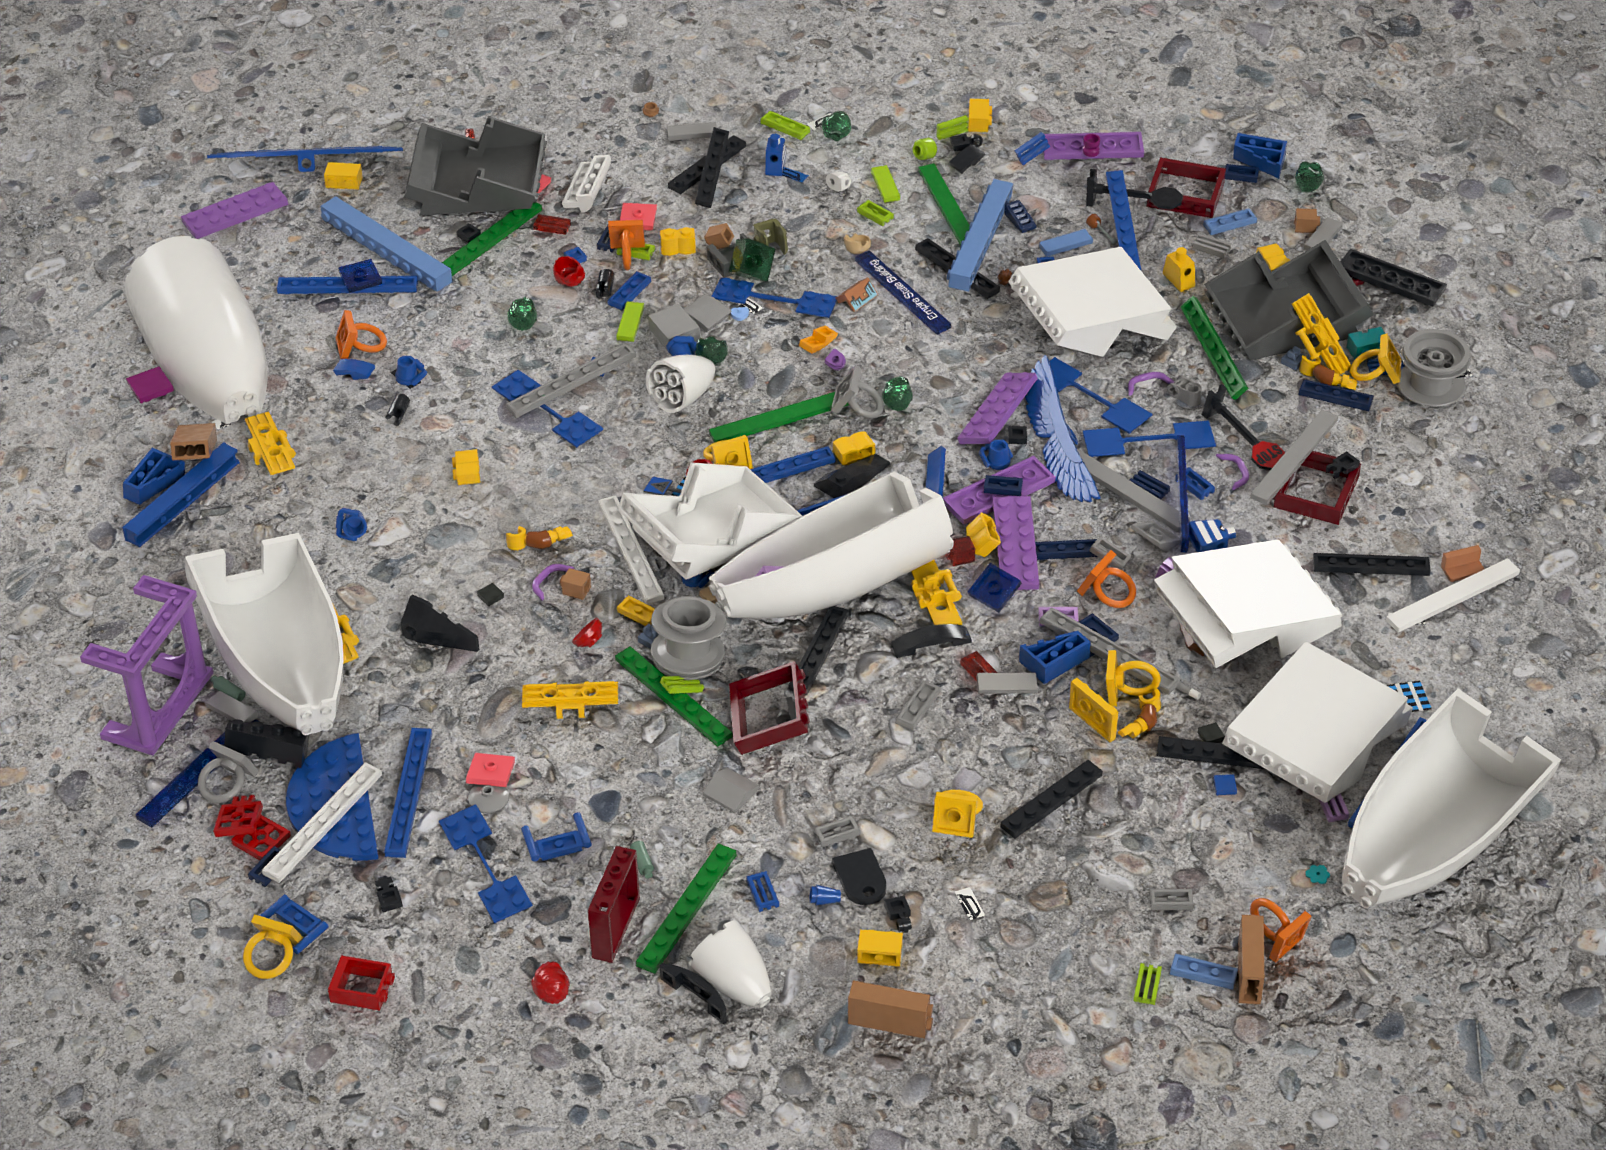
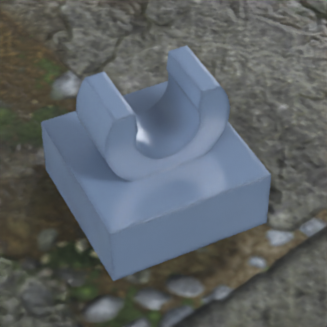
[1281,346,1305,371]
[638,624,659,649]

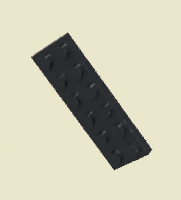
[1340,248,1447,307]

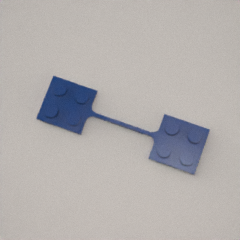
[712,278,837,318]
[1049,357,1153,434]
[491,370,603,448]
[1083,420,1216,457]
[439,804,533,923]

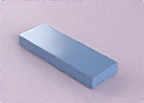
[1203,208,1257,235]
[1039,229,1093,257]
[1170,954,1239,990]

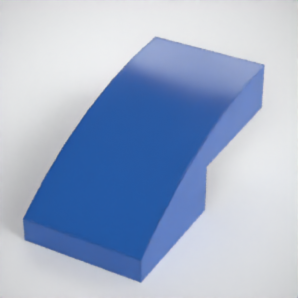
[333,359,375,380]

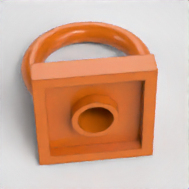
[608,220,645,271]
[335,310,387,359]
[1077,550,1136,608]
[1250,898,1312,963]

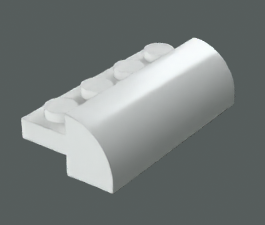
[562,155,611,213]

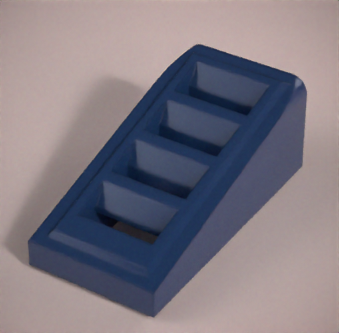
[1005,200,1037,233]

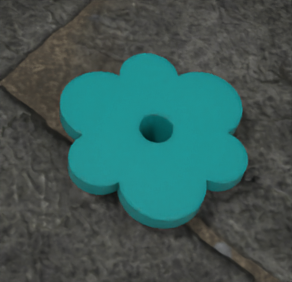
[1305,865,1330,884]

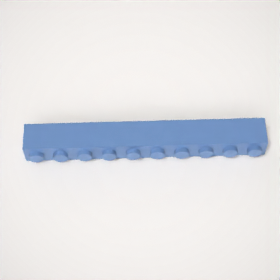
[947,179,1013,292]
[320,196,452,292]

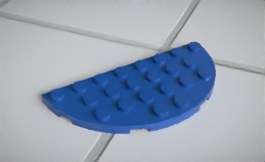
[286,733,379,861]

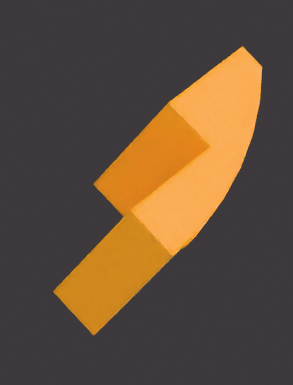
[799,326,838,354]

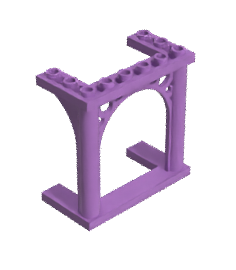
[80,575,213,756]

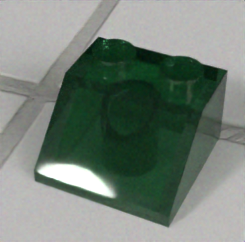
[729,238,776,282]

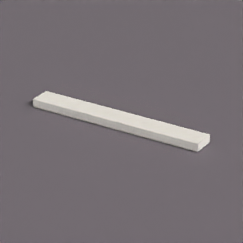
[598,495,664,604]
[1386,558,1520,633]
[262,762,382,883]

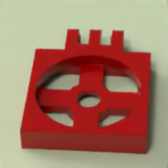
[213,795,263,837]
[230,815,291,861]

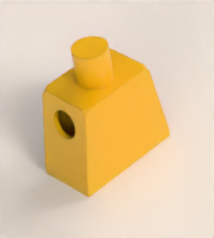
[1162,247,1195,292]

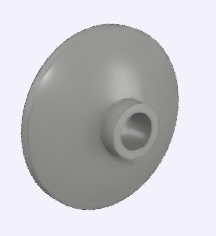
[468,785,509,814]

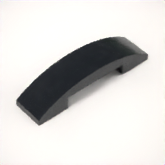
[891,624,972,658]
[659,963,727,1024]

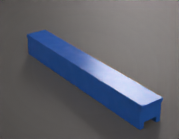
[122,442,240,548]

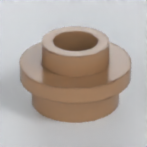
[643,102,659,117]

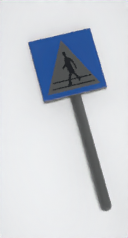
[644,477,682,495]

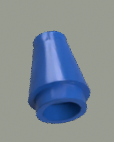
[809,884,841,905]

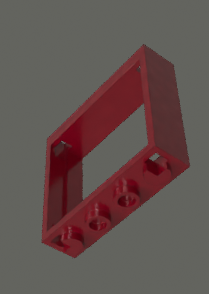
[1146,157,1226,218]
[1273,451,1361,525]
[729,661,810,755]
[588,846,640,963]

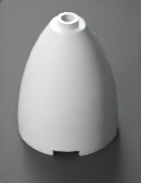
[646,355,716,413]
[689,920,771,1008]

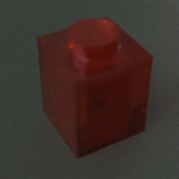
[945,536,975,567]

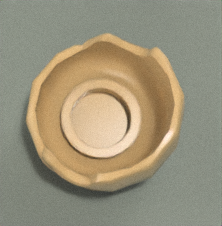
[844,233,871,255]

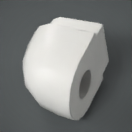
[826,171,851,192]

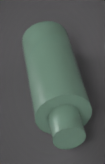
[210,675,246,702]
[630,841,654,879]

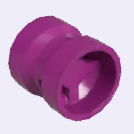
[1083,134,1100,157]

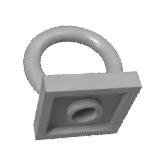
[831,365,884,418]
[198,741,259,803]

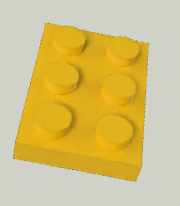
[1069,678,1118,742]

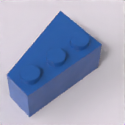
[1233,133,1287,179]
[123,448,185,505]
[1019,631,1091,684]

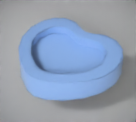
[731,307,749,321]

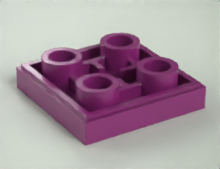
[126,366,174,403]

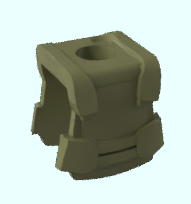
[753,219,788,259]

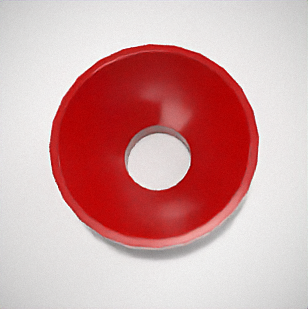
[572,617,602,648]

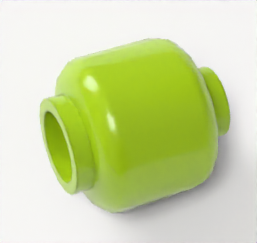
[912,137,937,160]

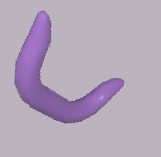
[1128,372,1174,396]
[1216,454,1249,490]
[532,564,574,601]

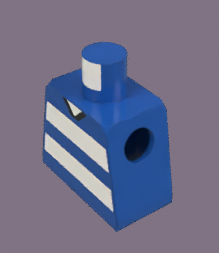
[765,134,786,176]
[1188,519,1236,553]

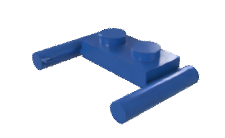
[521,812,592,861]
[259,894,329,954]

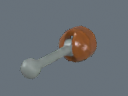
[1086,213,1117,245]

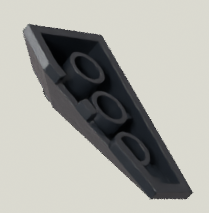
[814,454,890,498]
[400,594,480,652]

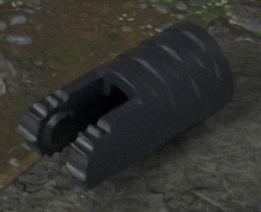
[596,269,614,299]
[385,393,410,426]

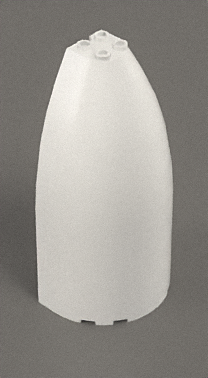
[125,236,268,424]
[709,471,954,619]
[185,533,343,735]
[1341,689,1561,909]

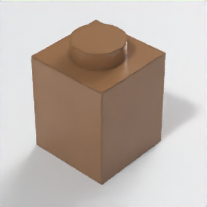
[1294,208,1320,233]
[704,223,734,249]
[560,568,591,600]

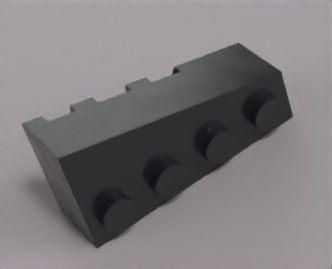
[224,719,309,768]

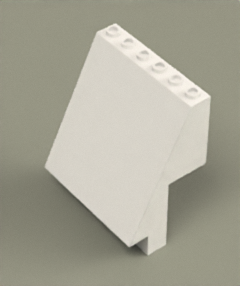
[1008,247,1177,357]
[618,463,802,580]
[1154,540,1342,668]
[1222,641,1413,803]

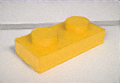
[617,595,655,626]

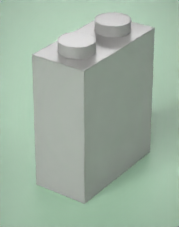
[648,304,700,348]

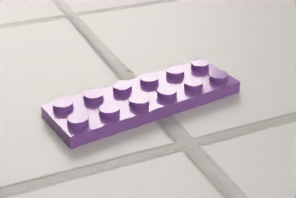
[1043,132,1144,160]
[181,182,288,239]
[957,372,1038,444]
[943,456,1055,525]
[993,496,1039,590]

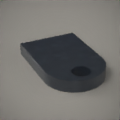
[832,848,886,905]

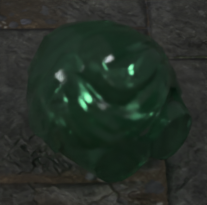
[821,111,852,141]
[1295,161,1324,192]
[507,296,537,331]
[695,336,728,364]
[882,376,913,411]

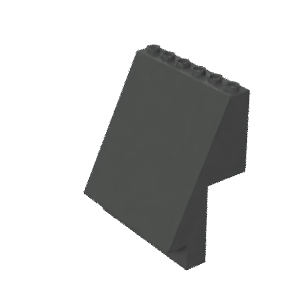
[404,116,547,216]
[1204,240,1374,360]

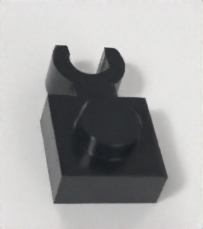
[1326,451,1360,479]

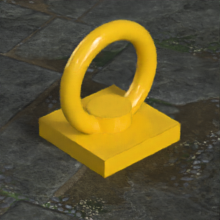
[1350,333,1402,384]
[703,435,753,469]
[1106,650,1161,707]
[932,790,983,838]
[243,914,303,979]

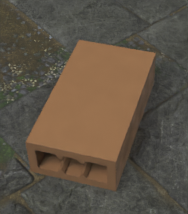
[170,423,217,460]
[1238,914,1265,1004]
[848,980,934,1039]

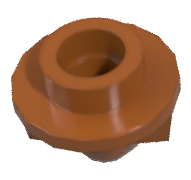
[997,269,1012,286]

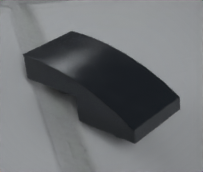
[949,144,985,174]

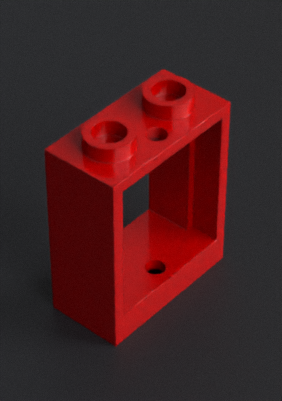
[328,955,395,1011]

